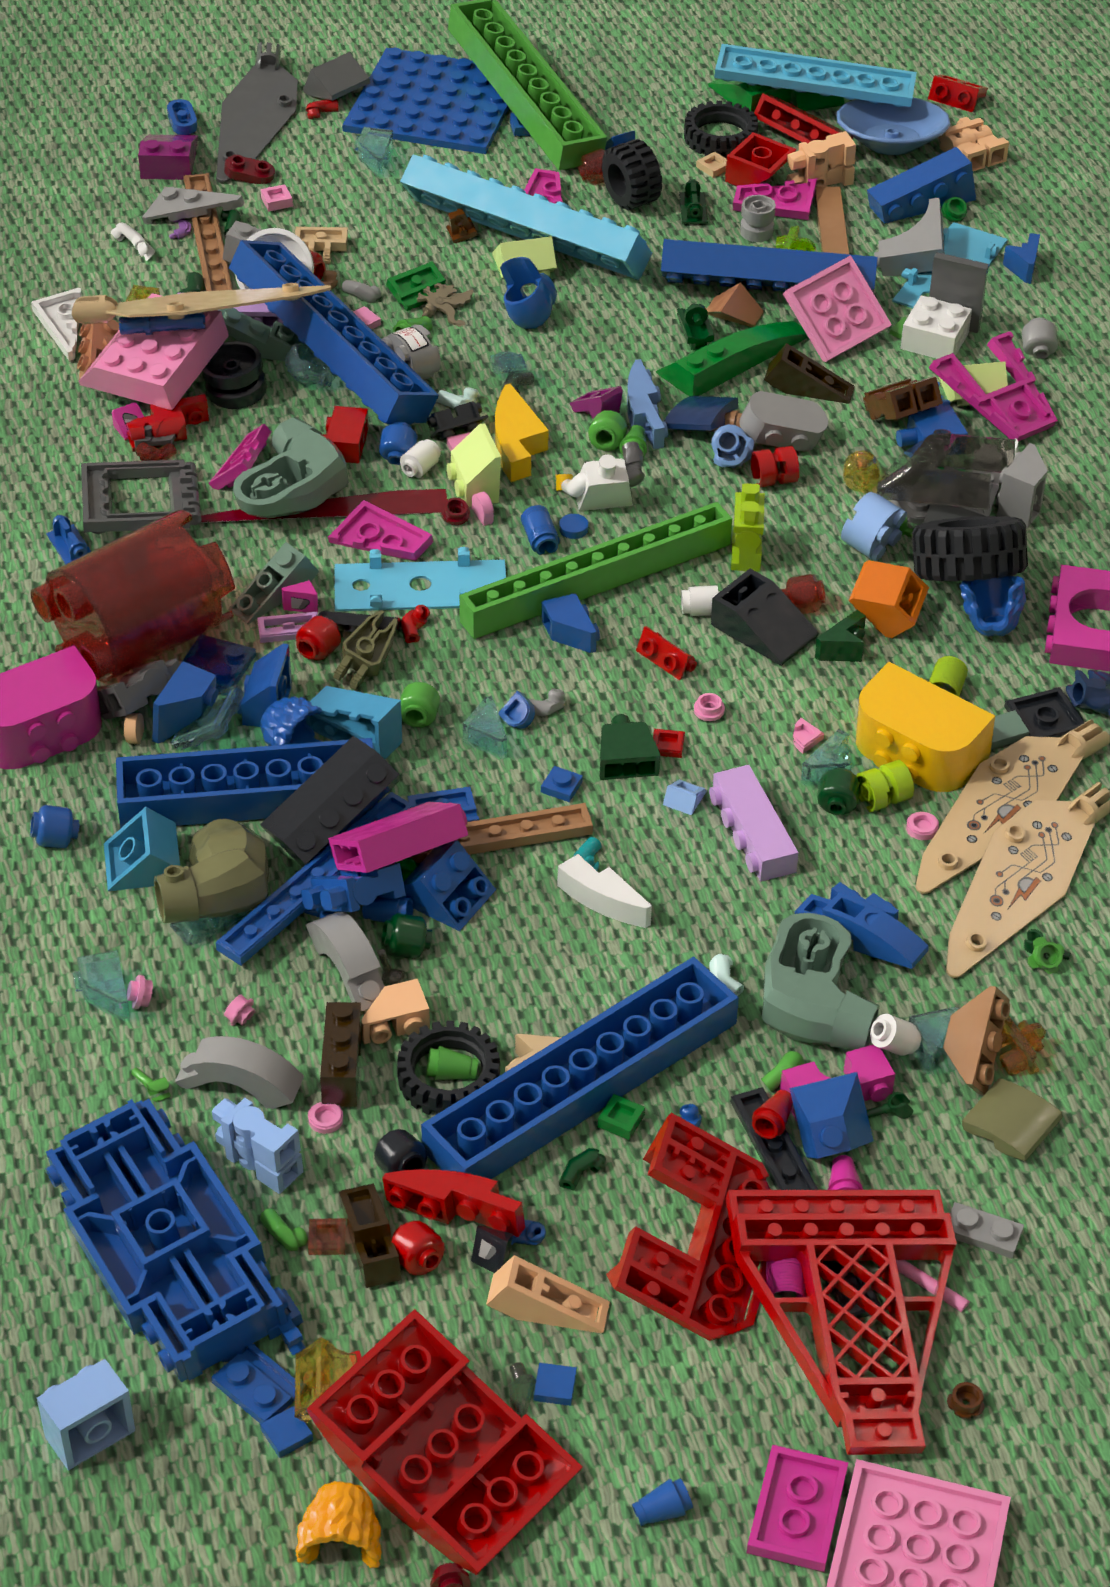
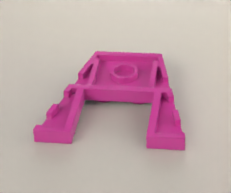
[929,331,1058,443]

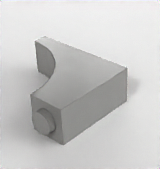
[874,198,945,276]

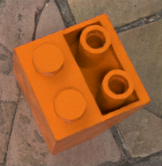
[849,560,929,638]

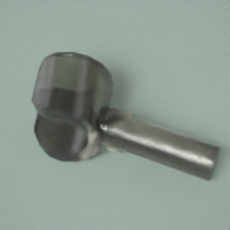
[377,949,405,986]

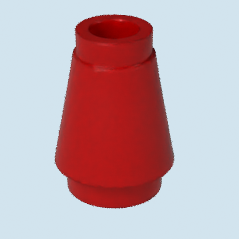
[752,1090,793,1139]

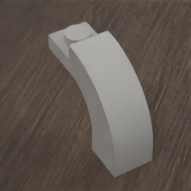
[306,912,385,1011]
[175,1036,304,1109]

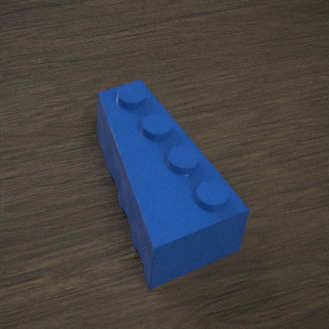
[867,147,976,224]

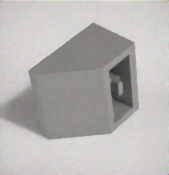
[995,443,1048,528]

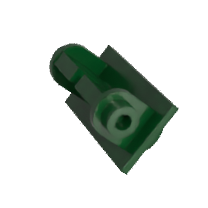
[679,179,708,224]

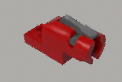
[126,394,209,452]

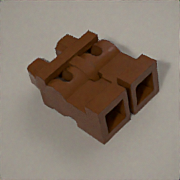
[863,377,943,420]

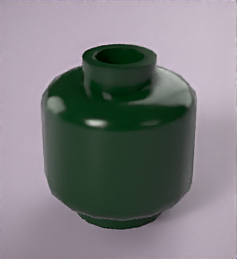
[817,768,860,815]
[381,913,432,959]

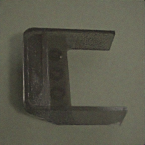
[877,429,1016,510]

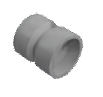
[740,195,776,242]

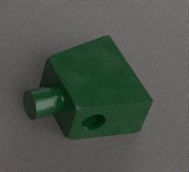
[599,714,660,780]

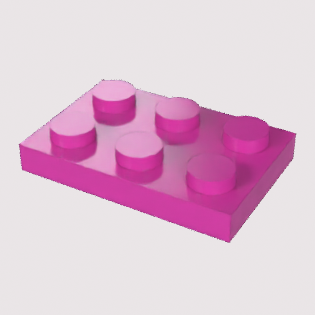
[746,1445,848,1572]

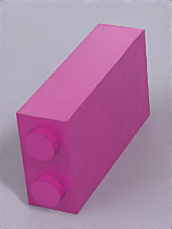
[328,802,468,873]

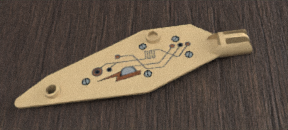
[916,719,1110,894]
[946,782,1110,978]

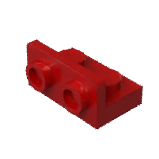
[928,74,988,112]

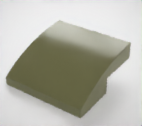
[962,1078,1063,1161]

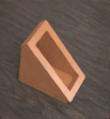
[707,282,764,327]

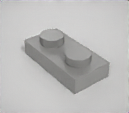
[950,1202,1024,1259]

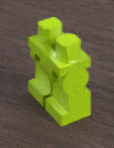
[731,483,765,572]

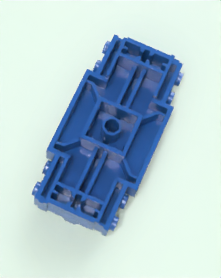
[45,1099,289,1382]

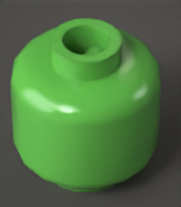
[588,410,627,451]
[400,682,441,728]

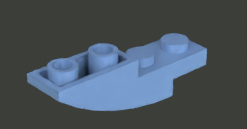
[627,359,668,449]

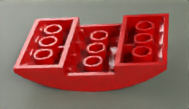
[307,1309,583,1575]

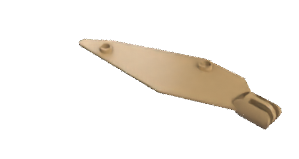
[72,283,331,324]

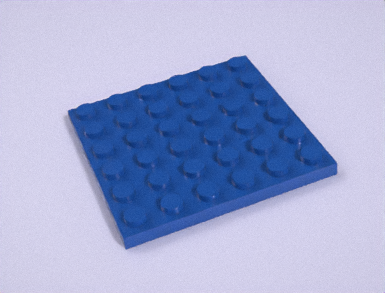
[342,47,509,154]

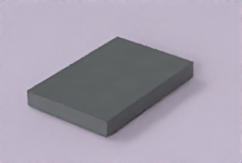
[929,252,989,333]

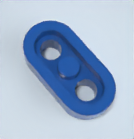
[167,99,197,135]

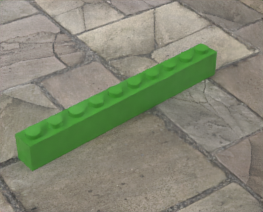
[459,502,733,639]

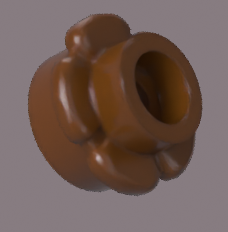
[947,1382,985,1419]

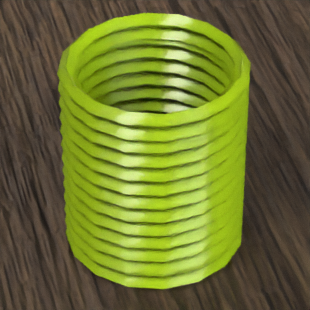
[929,656,968,697]

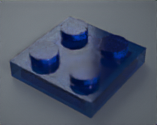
[180,634,256,695]

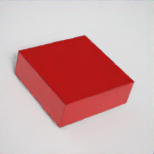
[653,728,685,758]

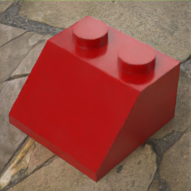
[725,132,797,186]

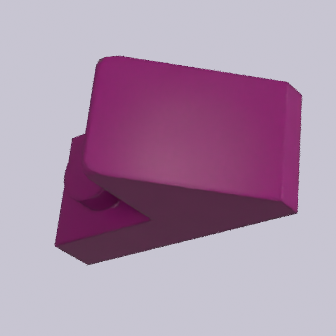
[570,386,623,419]

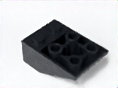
[711,568,819,666]

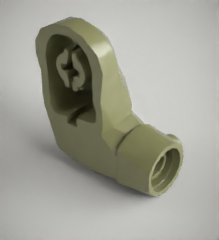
[154,819,269,923]

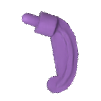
[169,218,192,239]

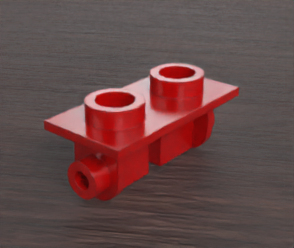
[636,626,697,680]

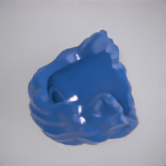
[960,576,1026,637]
[260,696,323,746]

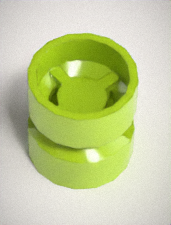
[856,760,914,812]

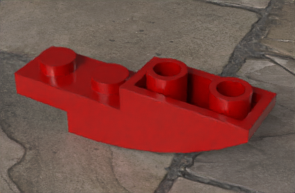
[382,1169,525,1237]

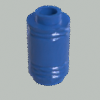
[521,505,560,555]

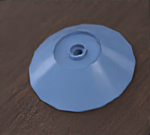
[836,98,951,155]

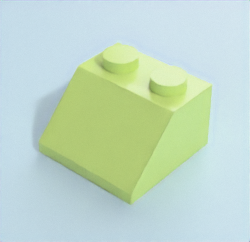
[492,236,557,278]
[939,361,1008,407]
[447,423,501,507]

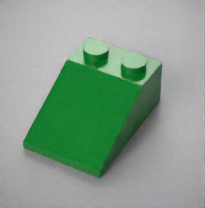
[708,79,791,112]

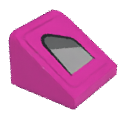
[112,403,144,440]
[282,580,318,613]

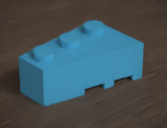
[306,686,402,759]

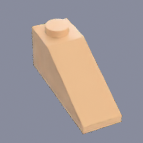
[486,1255,610,1333]

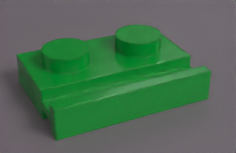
[386,261,448,311]

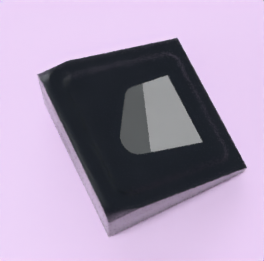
[471,1225,513,1273]

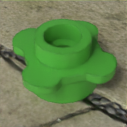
[1027,937,1064,974]

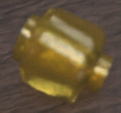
[843,450,880,492]

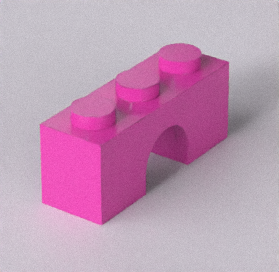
[780,1045,895,1121]

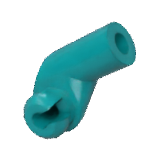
[573,837,602,871]

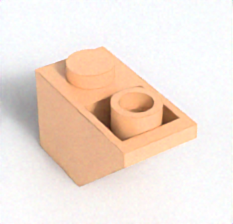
[361,979,430,1044]

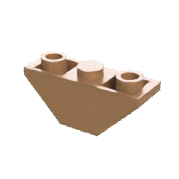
[943,986,1010,1095]

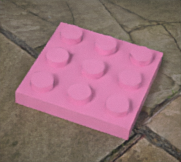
[783,255,892,363]

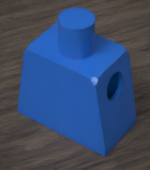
[896,401,968,456]

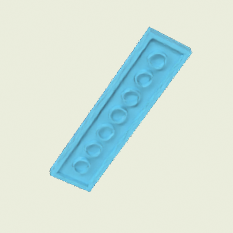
[714,44,917,107]

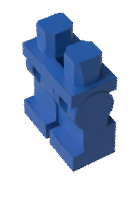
[301,863,406,912]

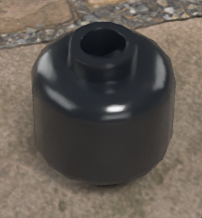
[374,1129,427,1173]

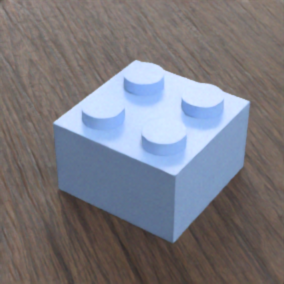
[37,1359,135,1471]

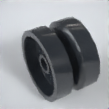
[202,341,267,409]

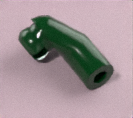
[176,272,204,294]

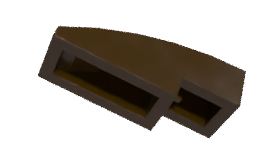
[339,1183,402,1288]

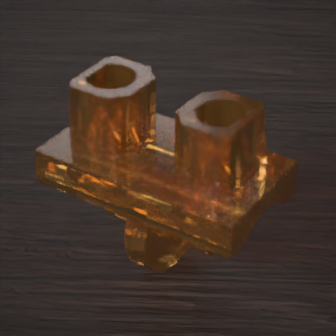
[999,1016,1046,1076]

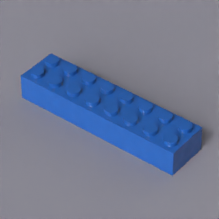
[661,239,878,294]
[116,738,378,828]

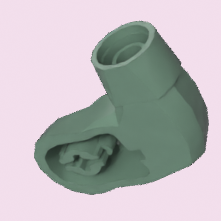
[233,417,349,518]
[762,913,879,1053]

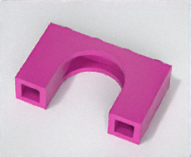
[1044,564,1110,672]

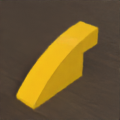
[495,383,549,482]

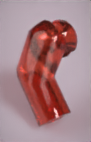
[135,442,177,461]

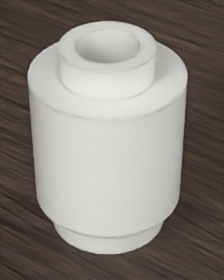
[400,439,441,478]
[681,585,720,617]
[870,1014,921,1056]

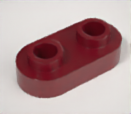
[224,155,275,184]

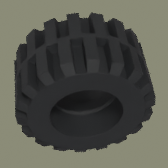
[602,139,662,210]

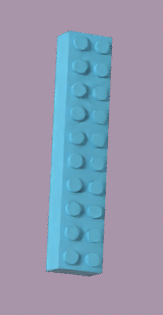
[400,154,652,280]

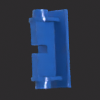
[46,515,96,568]

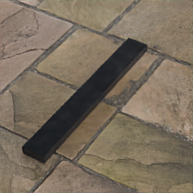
[730,1087,881,1319]

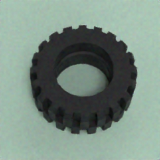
[912,516,1028,581]

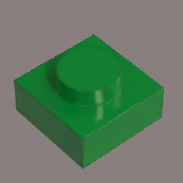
[598,1094,645,1140]

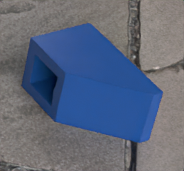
[542,593,600,653]

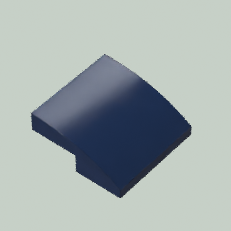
[664,396,739,431]

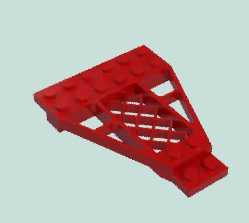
[726,1190,957,1455]

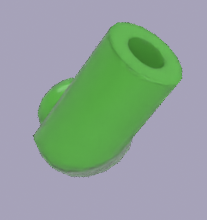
[761,1051,805,1092]

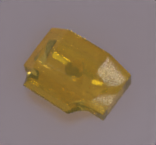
[295,1337,357,1423]

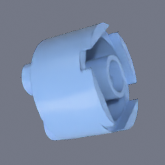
[841,492,907,561]

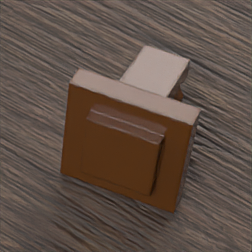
[446,208,478,243]

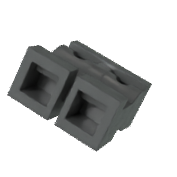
[97,658,180,720]

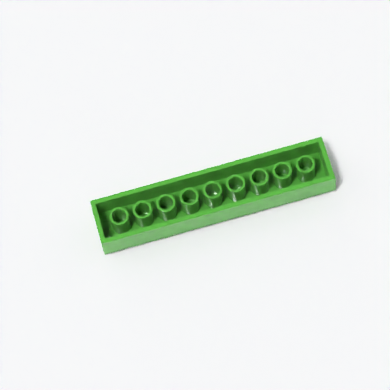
[448,0,607,171]

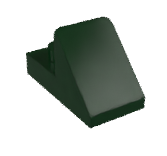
[815,610,866,662]

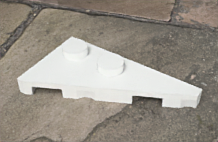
[31,288,82,361]

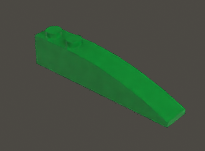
[656,321,808,396]

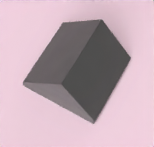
[303,52,371,101]

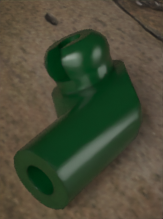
[221,208,241,234]
[559,1148,606,1191]

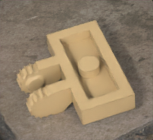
[295,226,348,264]

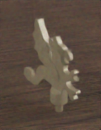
[417,283,473,327]

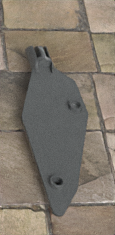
[216,42,298,183]

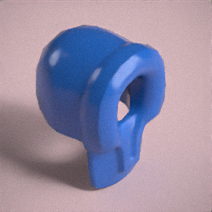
[500,257,557,329]

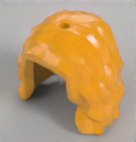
[296,1481,382,1568]

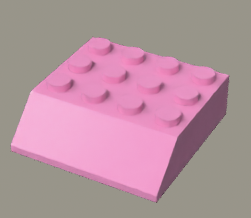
[79,293,229,410]

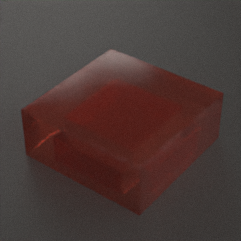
[308,1218,346,1255]

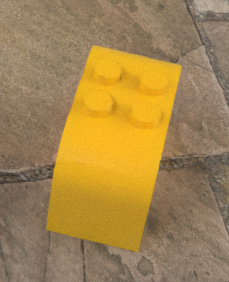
[856,662,995,792]

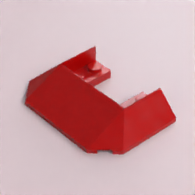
[606,1112,771,1341]

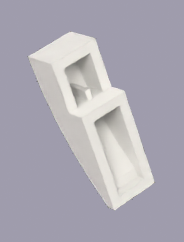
[557,854,652,928]

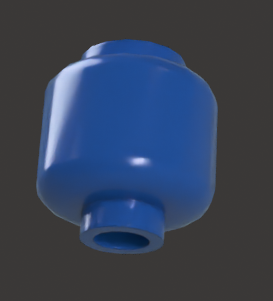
[379,422,418,465]
[30,805,79,848]

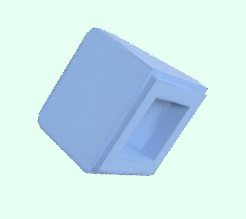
[663,779,707,815]

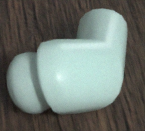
[436,387,479,409]
[709,954,744,996]

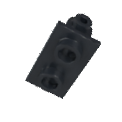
[427,401,488,440]

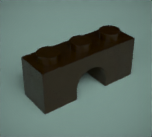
[320,1002,362,1107]

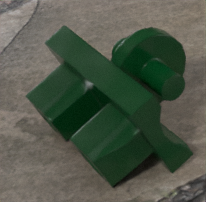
[677,304,714,350]

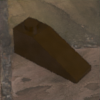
[764,343,855,404]

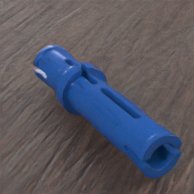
[119,312,206,335]

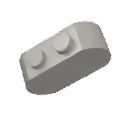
[739,391,828,452]

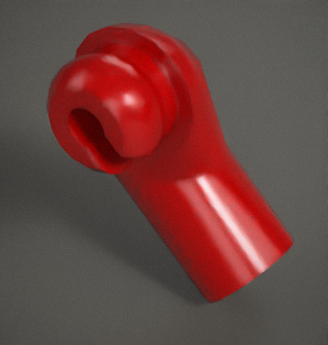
[306,99,338,119]
[401,605,430,643]

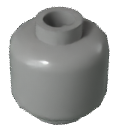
[1022,317,1058,359]

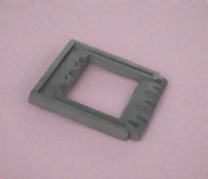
[81,459,202,534]

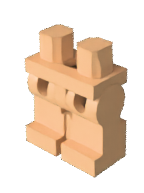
[938,117,1009,171]
[787,131,856,186]

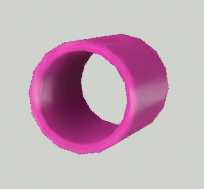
[766,1258,807,1297]

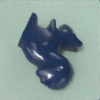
[1066,670,1110,716]

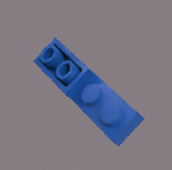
[794,892,929,969]

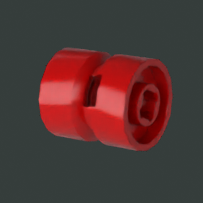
[750,446,800,488]

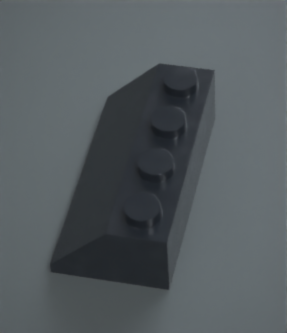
[260,736,400,867]

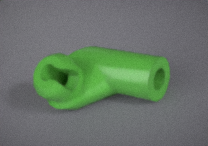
[260,1208,308,1251]

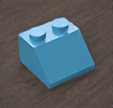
[104,807,180,891]

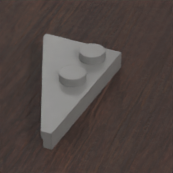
[142,187,244,224]

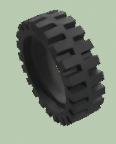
[684,101,758,158]
[397,1021,500,1115]

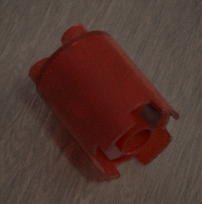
[30,510,235,683]

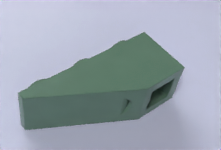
[228,542,319,624]

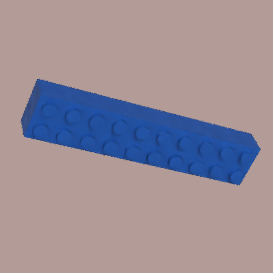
[229,240,439,425]
[421,956,739,1179]

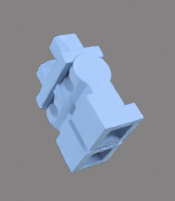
[212,1098,303,1194]

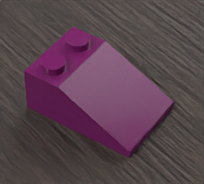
[138,134,198,180]

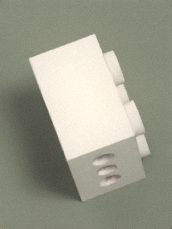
[900,295,972,359]

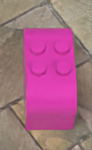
[0,645,102,769]

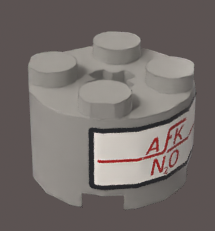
[381,324,441,380]

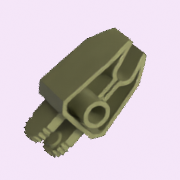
[333,610,397,691]

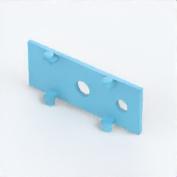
[892,222,1008,308]
[335,547,506,612]

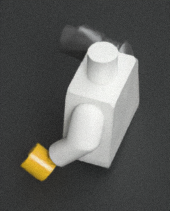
[556,442,645,511]

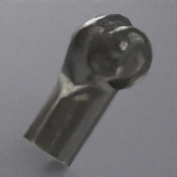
[501,372,534,394]

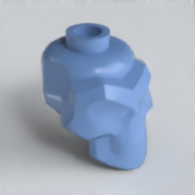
[711,424,755,468]

